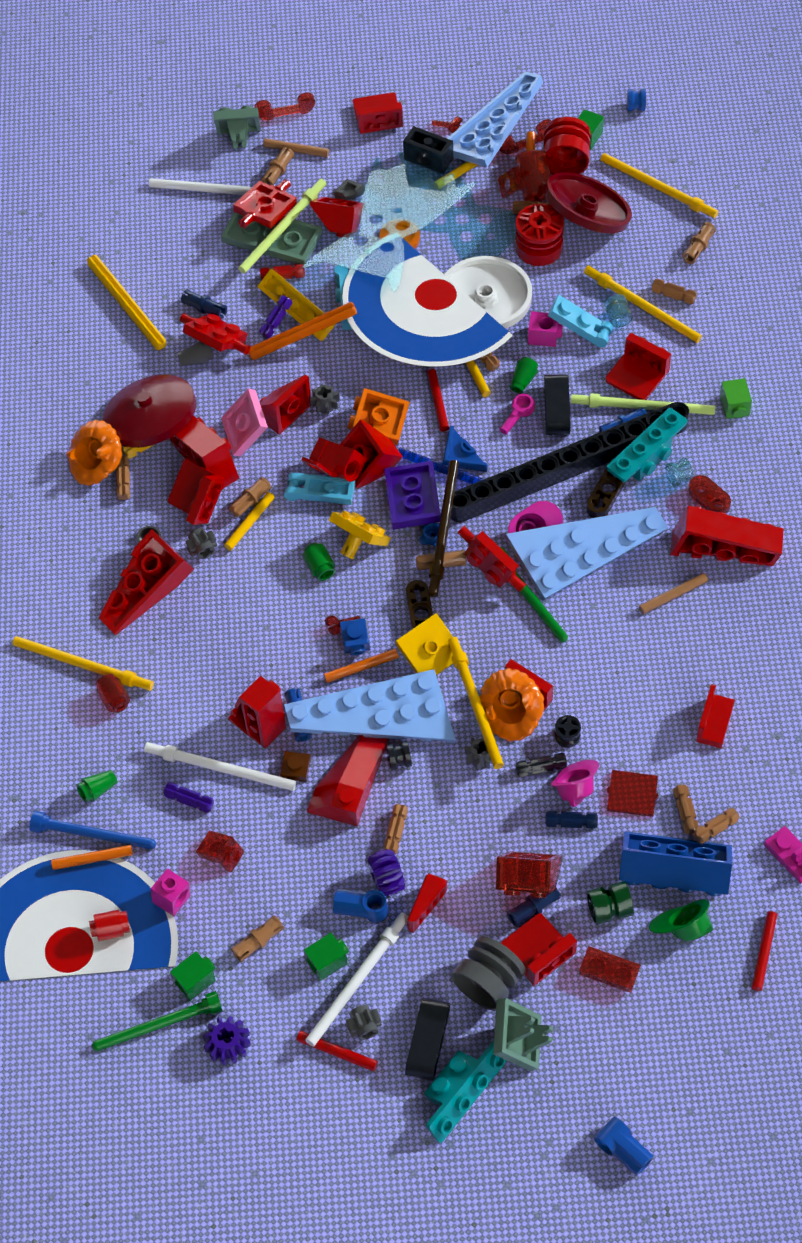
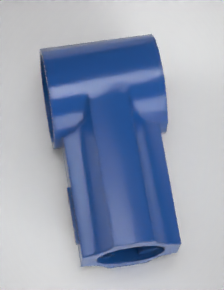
[333,889,389,923]
[593,1117,654,1176]

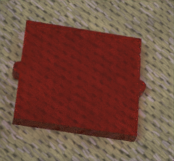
[607,770,659,817]

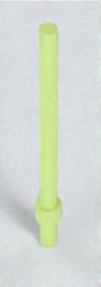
[238,179,326,274]
[570,393,715,415]

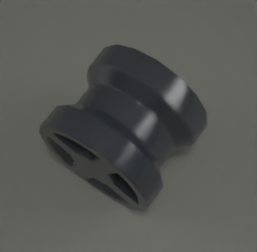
[554,715,581,748]
[386,741,412,770]

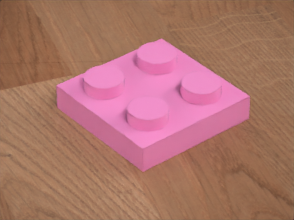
[221,388,268,457]

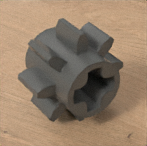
[310,384,340,414]
[185,528,218,559]
[465,738,491,771]
[346,1005,382,1040]

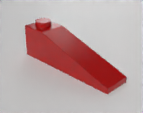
[99,529,194,635]
[307,735,389,826]

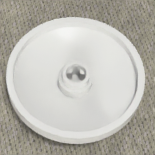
[444,256,532,329]

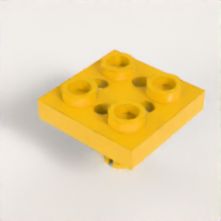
[328,510,391,559]

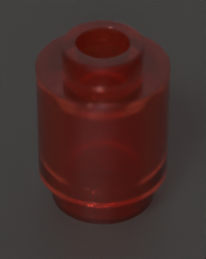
[96,674,130,713]

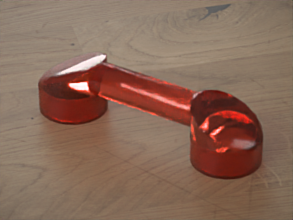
[254,92,315,121]
[499,119,551,155]

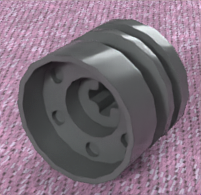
[451,936,526,1011]

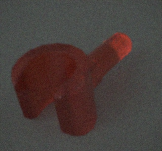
[432,116,463,133]
[325,615,361,635]

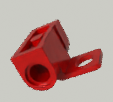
[301,437,367,482]

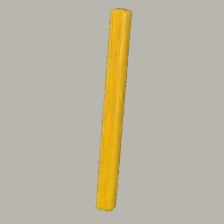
[87,255,167,350]

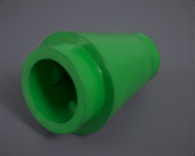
[510,357,539,394]
[76,770,118,803]

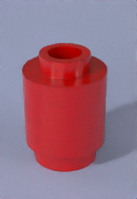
[89,910,130,942]

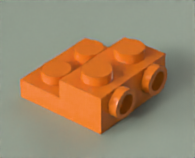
[347,388,410,445]

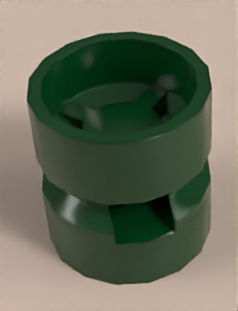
[586,881,634,925]

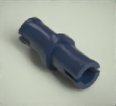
[181,289,227,319]
[507,884,561,927]

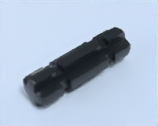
[515,753,567,777]

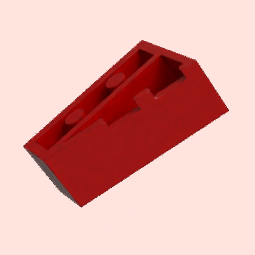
[170,415,239,489]
[227,676,286,749]

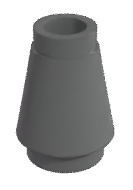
[178,342,214,366]

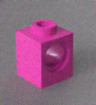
[528,311,563,347]
[151,868,190,917]

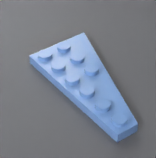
[447,71,543,167]
[504,507,668,600]
[284,669,456,743]

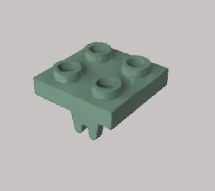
[213,106,261,149]
[493,998,553,1071]

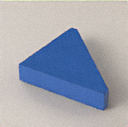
[443,426,488,472]

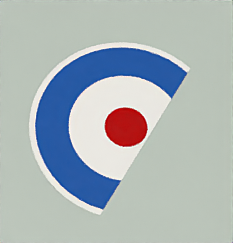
[342,233,513,366]
[0,850,178,981]

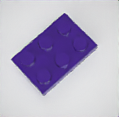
[385,461,441,530]

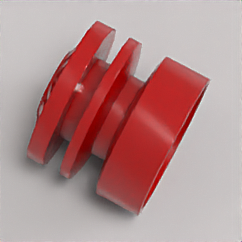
[542,116,591,175]
[516,204,564,266]

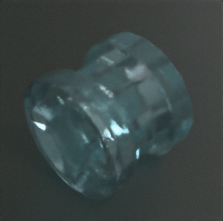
[665,457,694,487]

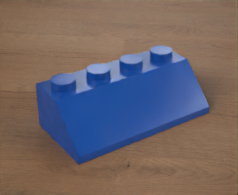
[619,831,732,896]

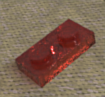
[579,946,641,993]

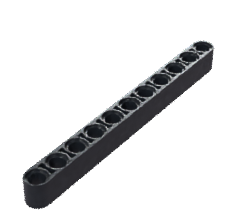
[450,402,689,522]

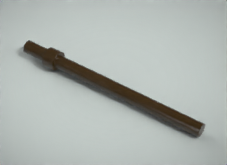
[428,460,459,597]

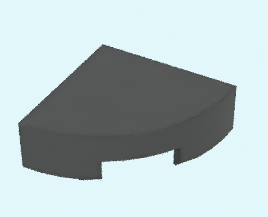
[334,179,366,200]

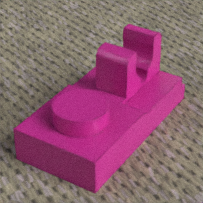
[764,826,802,884]

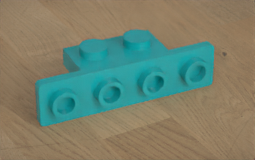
[607,408,688,482]
[424,1040,507,1143]

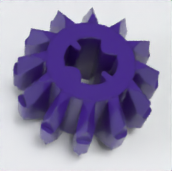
[368,849,405,897]
[203,1015,251,1065]

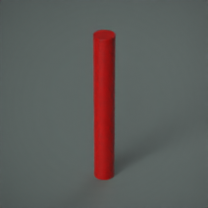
[427,369,449,432]
[751,911,778,991]
[296,1030,378,1072]

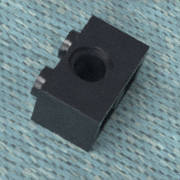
[403,126,454,174]

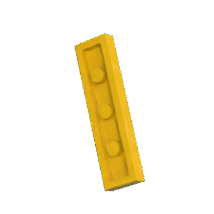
[257,269,337,342]

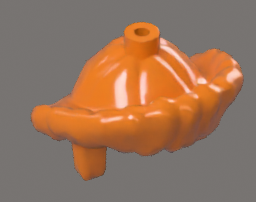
[66,420,122,486]
[479,668,544,741]

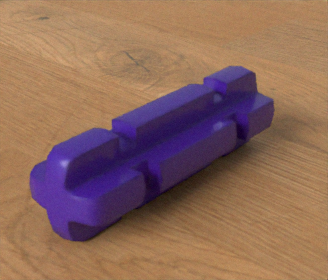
[259,295,292,338]
[163,782,214,813]

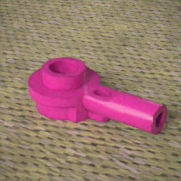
[499,394,535,435]

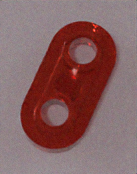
[688,475,731,514]

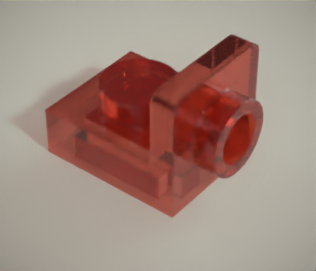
[196,830,244,872]

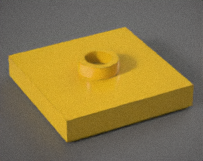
[394,613,463,675]

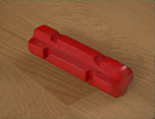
[260,264,305,281]

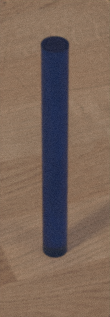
[398,447,484,484]

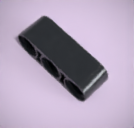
[544,374,571,435]
[405,997,451,1081]

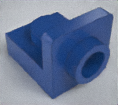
[340,618,370,656]

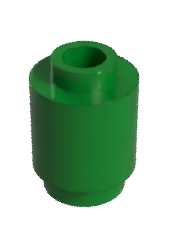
[302,543,336,581]

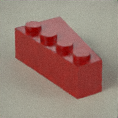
[670,505,784,566]

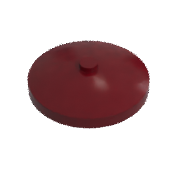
[544,172,632,234]
[103,375,197,448]

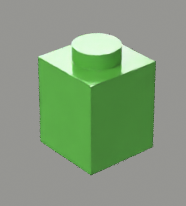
[720,378,752,419]

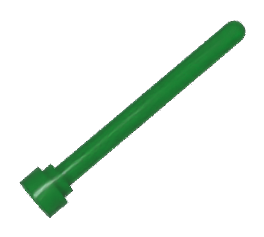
[500,547,568,642]
[92,991,223,1051]

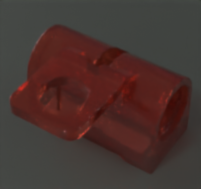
[498,150,551,202]

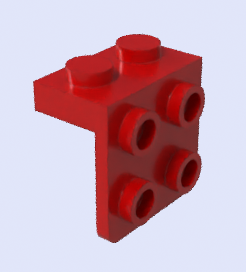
[605,333,671,400]

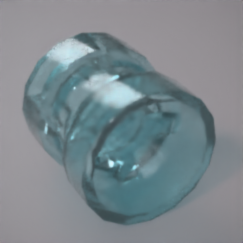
[604,294,633,328]

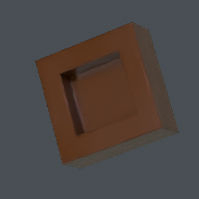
[280,751,311,782]

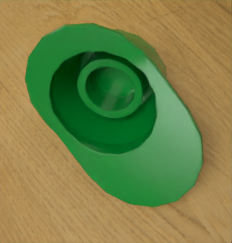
[649,899,713,941]

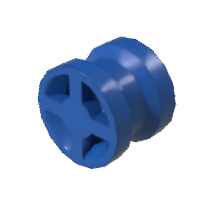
[627,89,646,111]

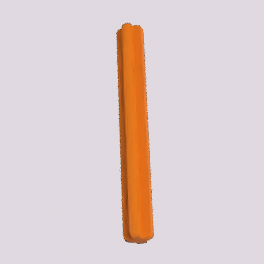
[249,302,357,360]

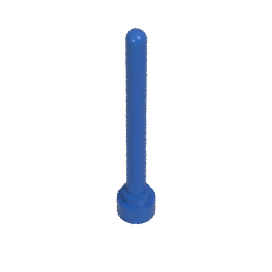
[29,811,156,849]

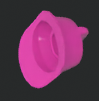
[508,501,563,533]
[550,760,599,807]

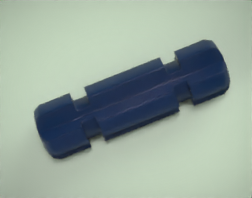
[545,811,598,828]

